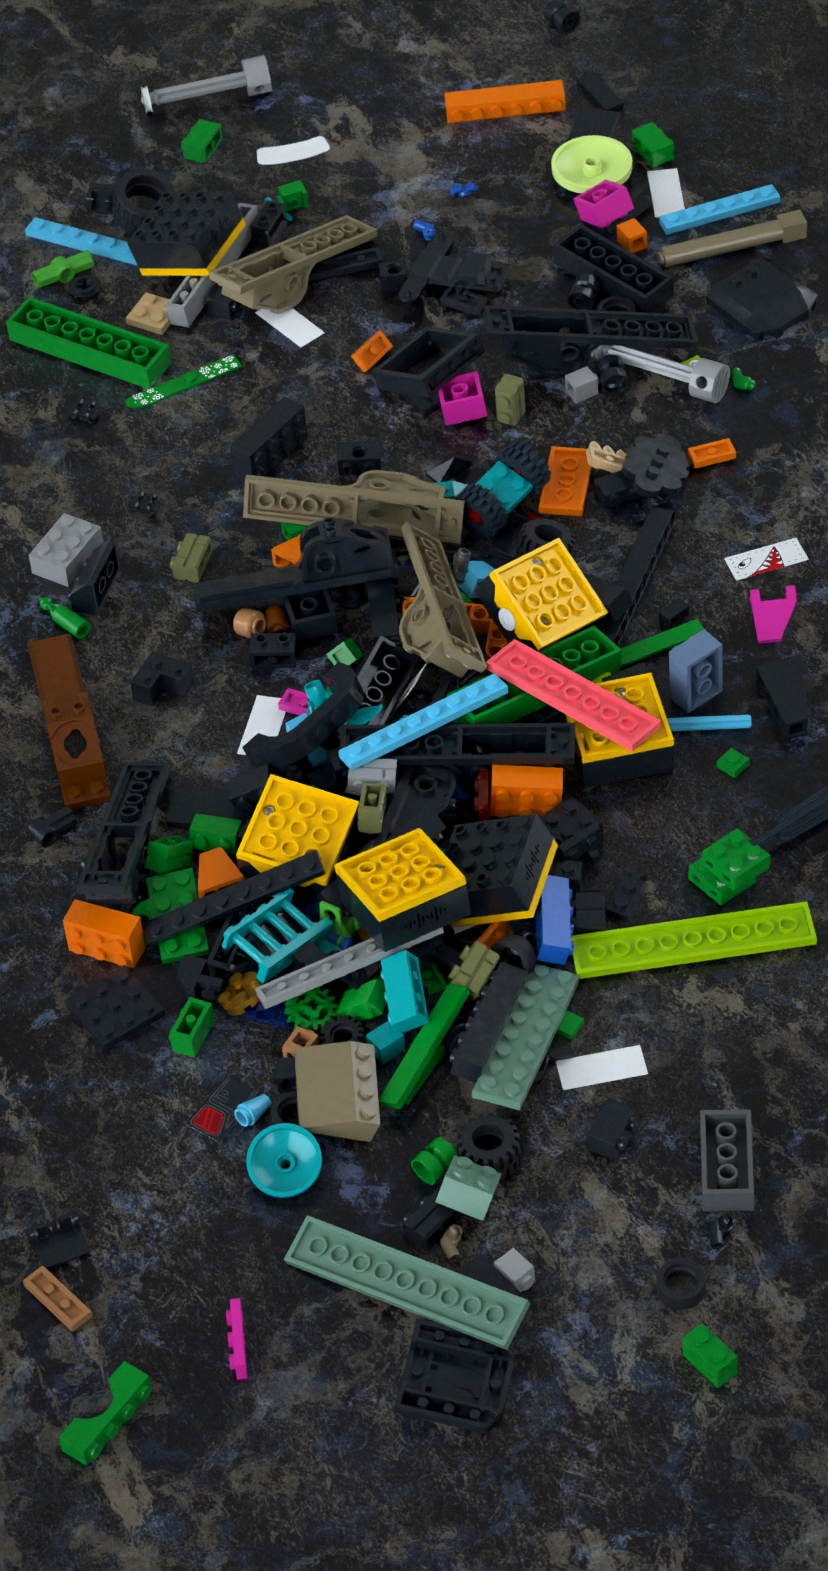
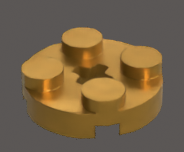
[218,972,264,1016]

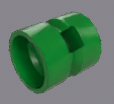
[411,1137,459,1185]

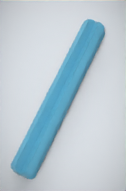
[667,715,752,731]

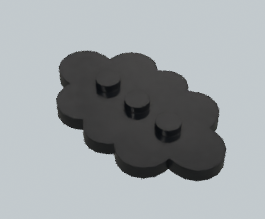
[621,434,692,498]

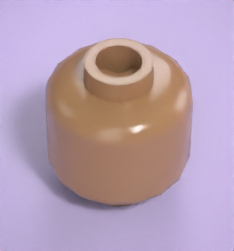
[233,608,267,638]

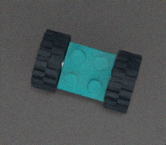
[454,440,551,540]

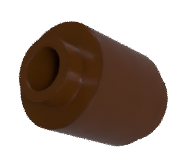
[265,605,291,633]

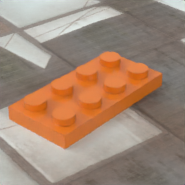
[539,446,592,516]

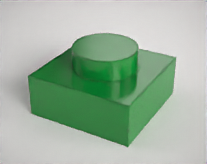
[717,748,750,778]

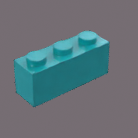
[381,950,429,1033]

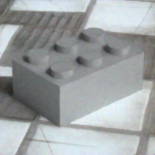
[29,513,104,587]

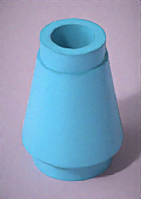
[234,1094,271,1127]

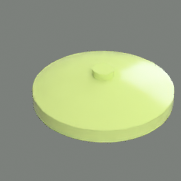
[551,135,632,194]

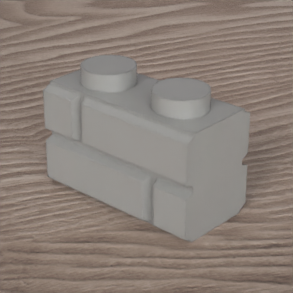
[348,758,397,794]

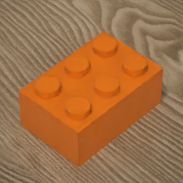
[490,765,563,818]
[63,899,146,968]

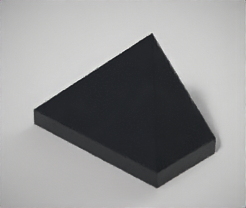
[425,452,472,483]

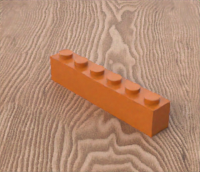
[444,80,565,123]

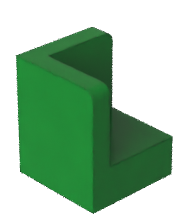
[326,638,364,666]

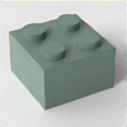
[435,1155,502,1221]

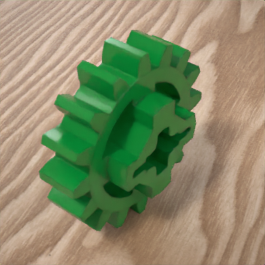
[284,986,338,1033]

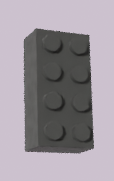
[700,1109,754,1211]

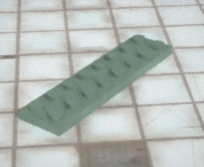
[472,964,580,1110]

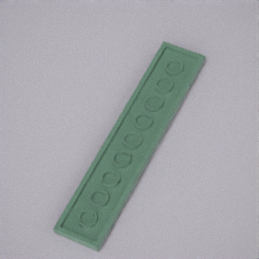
[284,1215,530,1350]

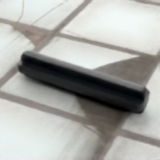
[606,196,652,235]

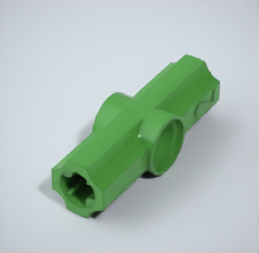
[31,250,94,289]

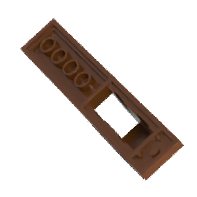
[27,633,111,810]

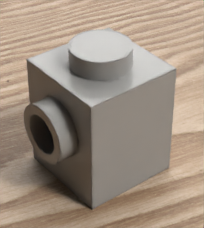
[565,366,599,403]
[494,1248,535,1292]

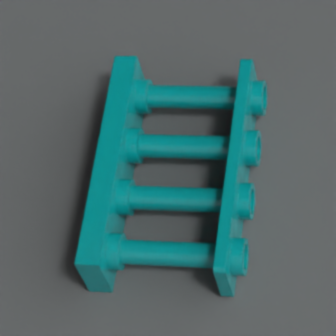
[222,888,333,984]

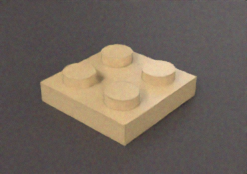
[126,293,171,335]

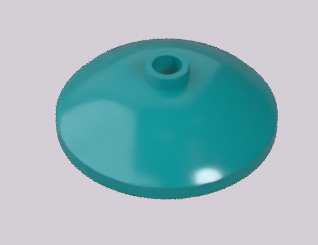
[246,1123,322,1198]

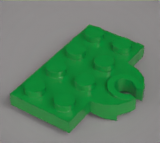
[132,868,210,964]

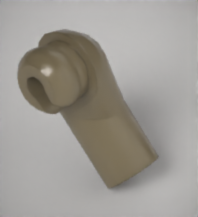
[440,1224,463,1262]

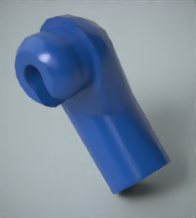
[413,220,436,241]

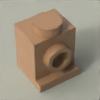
[282,1026,320,1058]

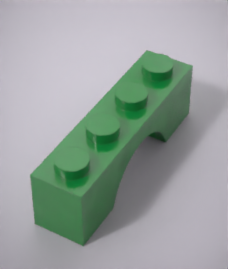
[59,1361,152,1466]

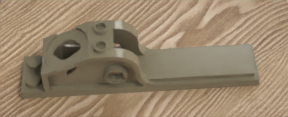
[209,215,378,314]
[243,470,465,544]
[399,522,487,678]

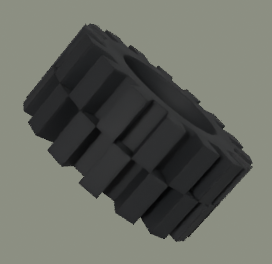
[320,1015,367,1045]

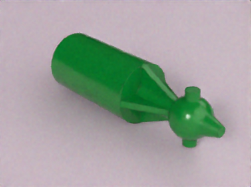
[38,597,91,639]

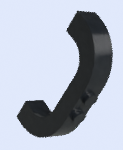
[242,662,364,768]

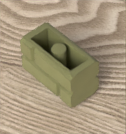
[495,374,526,426]
[170,533,213,583]
[358,783,387,834]
[448,941,500,1001]

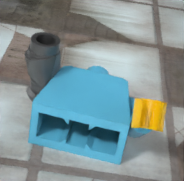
[452,548,495,598]

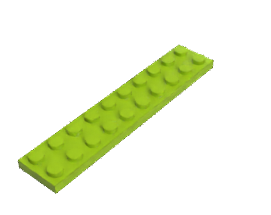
[571,902,817,979]

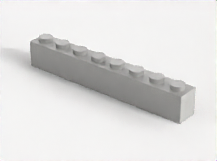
[166,203,259,327]

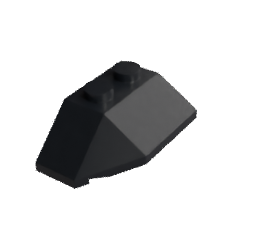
[207,900,268,972]

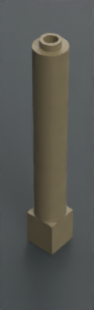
[657,210,807,268]

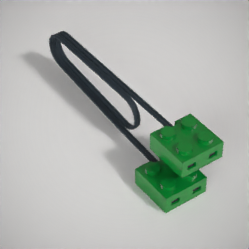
[688,786,828,906]

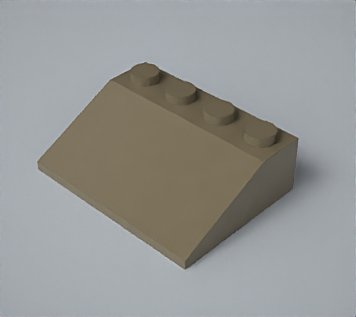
[294,1041,380,1142]

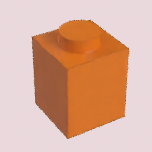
[617,218,647,253]

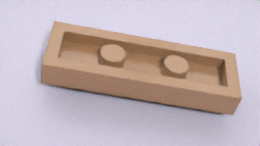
[23,1265,93,1332]

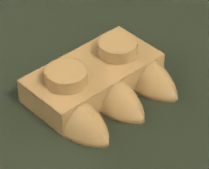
[586,441,626,473]

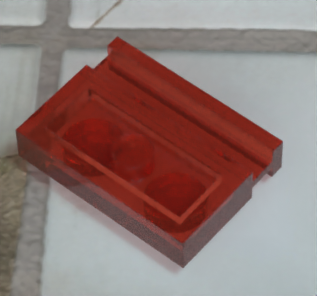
[474,769,490,821]

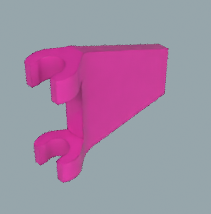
[749,585,797,644]

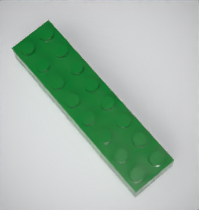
[6,297,172,389]
[446,626,622,724]

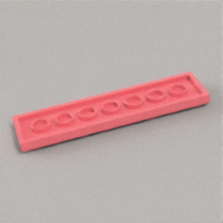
[486,639,661,751]

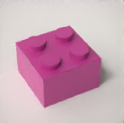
[573,179,634,228]
[438,371,488,426]

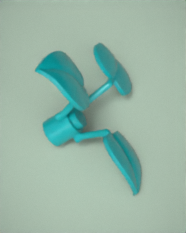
[304,680,383,725]

